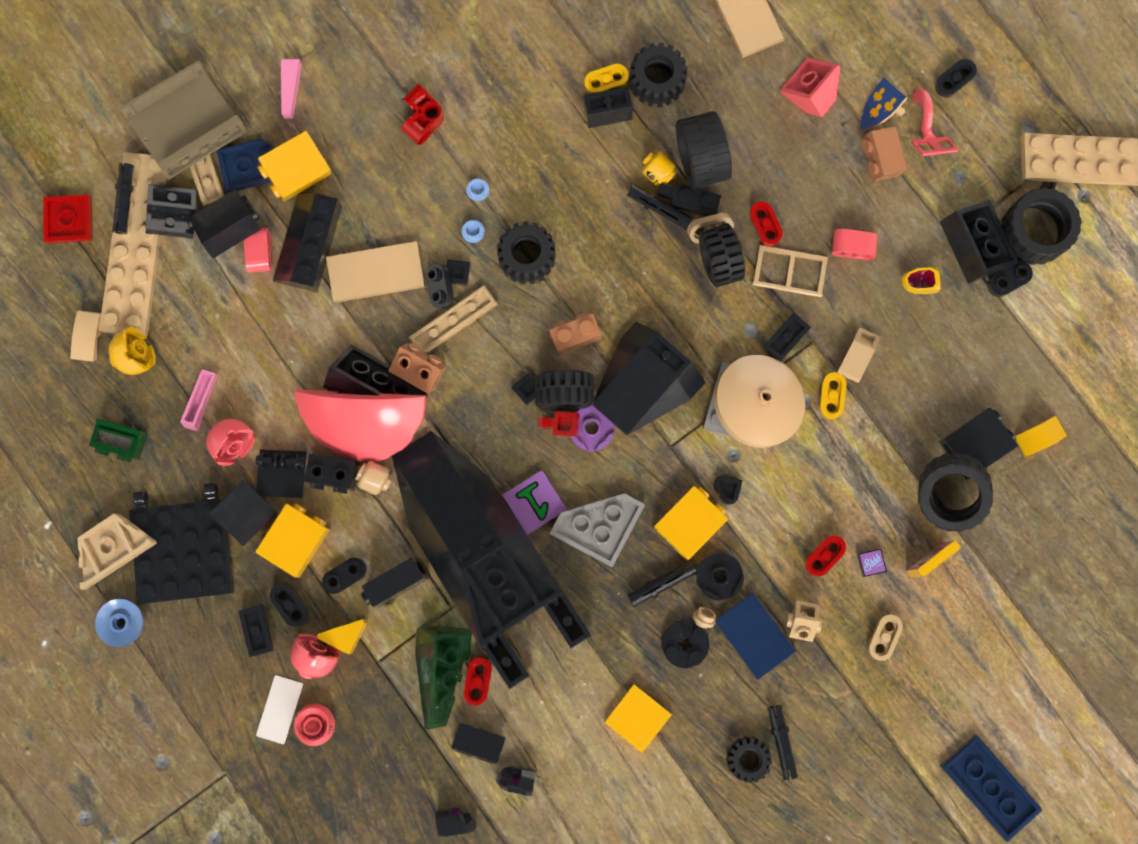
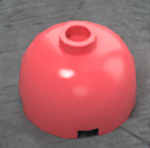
[206,418,255,466]
[290,634,340,679]

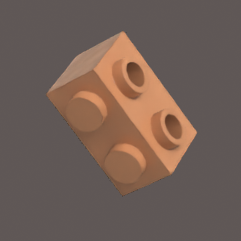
[861,127,908,182]
[549,313,601,356]
[388,343,447,394]

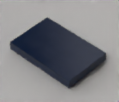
[715,593,796,680]

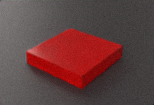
[43,194,92,244]

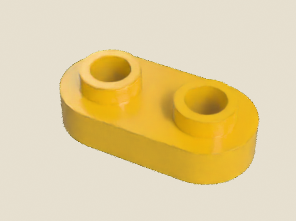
[584,64,629,94]
[819,372,847,420]

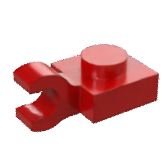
[537,411,580,437]

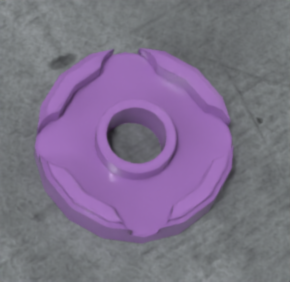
[570,406,615,452]

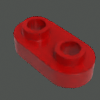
[749,201,783,247]
[805,536,846,577]
[463,657,492,706]

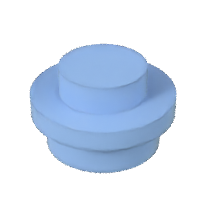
[466,178,489,201]
[462,220,485,243]

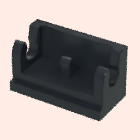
[583,87,633,128]
[451,722,506,765]

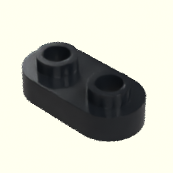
[935,59,977,98]
[987,262,1033,297]
[426,263,454,309]
[322,558,367,594]
[270,583,309,627]

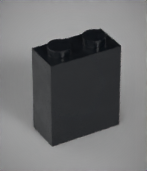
[188,189,261,259]
[939,407,1018,480]
[361,557,429,608]

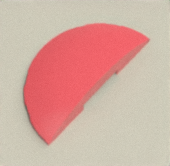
[294,389,426,462]

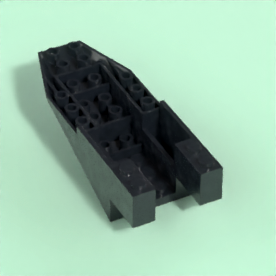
[392,431,592,689]

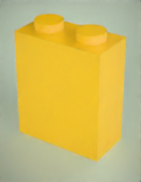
[257,131,331,202]
[653,486,728,561]
[255,503,330,578]

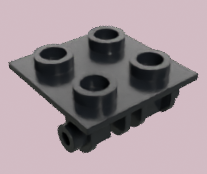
[255,449,306,498]

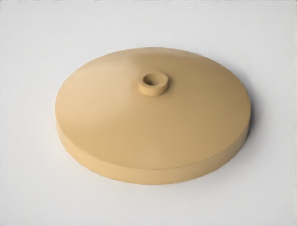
[714,355,805,448]

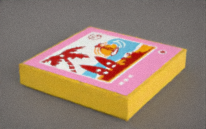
[906,540,960,578]

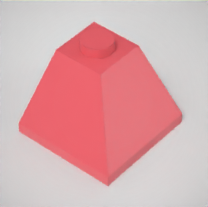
[780,57,840,117]

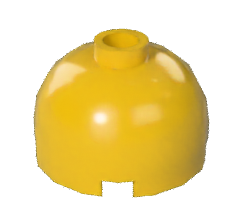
[108,327,156,375]

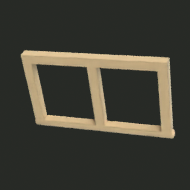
[752,245,828,297]

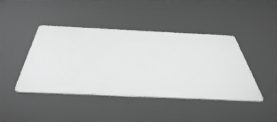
[256,675,303,744]

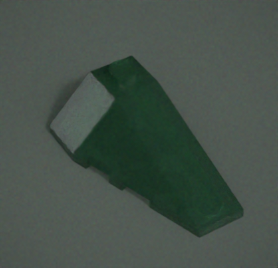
[415,626,472,730]

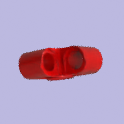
[401,84,444,146]

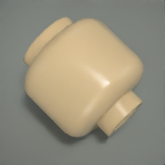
[355,460,392,495]

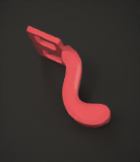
[911,89,959,156]

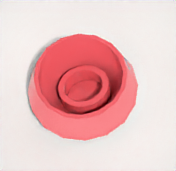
[293,703,335,746]

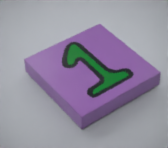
[503,470,567,535]

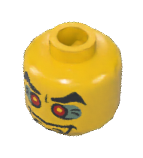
[642,151,676,185]

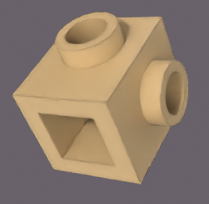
[786,600,822,642]

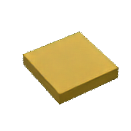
[604,684,672,753]

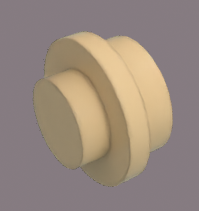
[692,607,716,628]

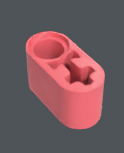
[244,228,273,273]
[832,229,878,260]

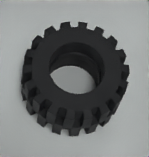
[629,43,688,107]
[497,221,556,285]
[699,224,745,288]
[535,370,595,410]

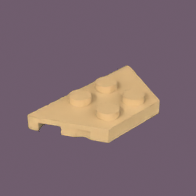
[78,513,157,590]

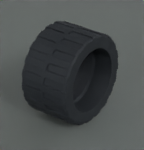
[675,111,732,189]
[1001,188,1082,265]
[918,452,993,532]

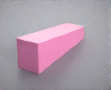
[281,59,302,119]
[180,369,217,431]

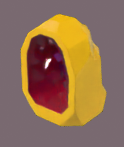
[901,267,941,294]

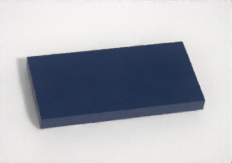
[940,734,1043,843]

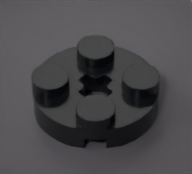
[696,553,744,601]
[661,620,709,668]

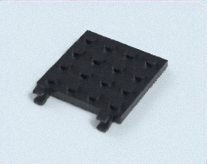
[129,483,234,605]

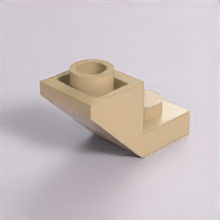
[837,327,881,383]

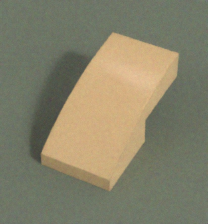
[70,310,101,362]

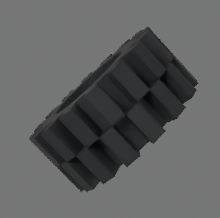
[726,737,772,783]

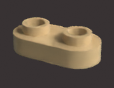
[687,213,734,243]
[867,615,903,661]

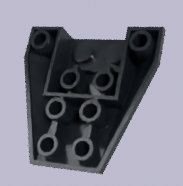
[592,322,706,436]

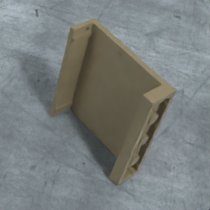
[120,60,246,180]

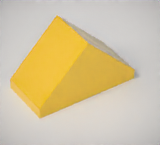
[1015,416,1067,457]
[317,619,368,654]

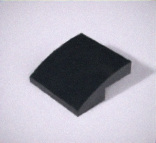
[145,184,196,239]

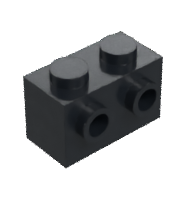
[304,454,359,494]

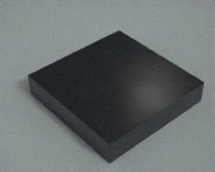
[209,479,277,547]

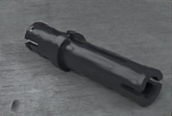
[112,163,134,235]
[627,183,693,230]
[627,561,697,608]
[767,705,798,780]

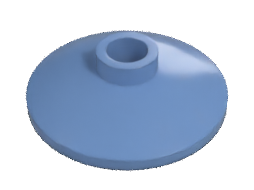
[95,599,143,647]

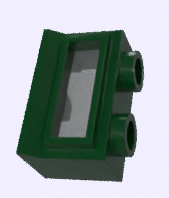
[89,418,148,463]

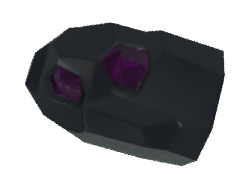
[496,766,536,796]
[435,807,477,837]

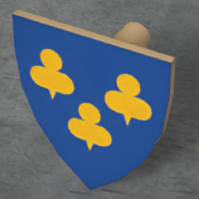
[860,77,907,131]

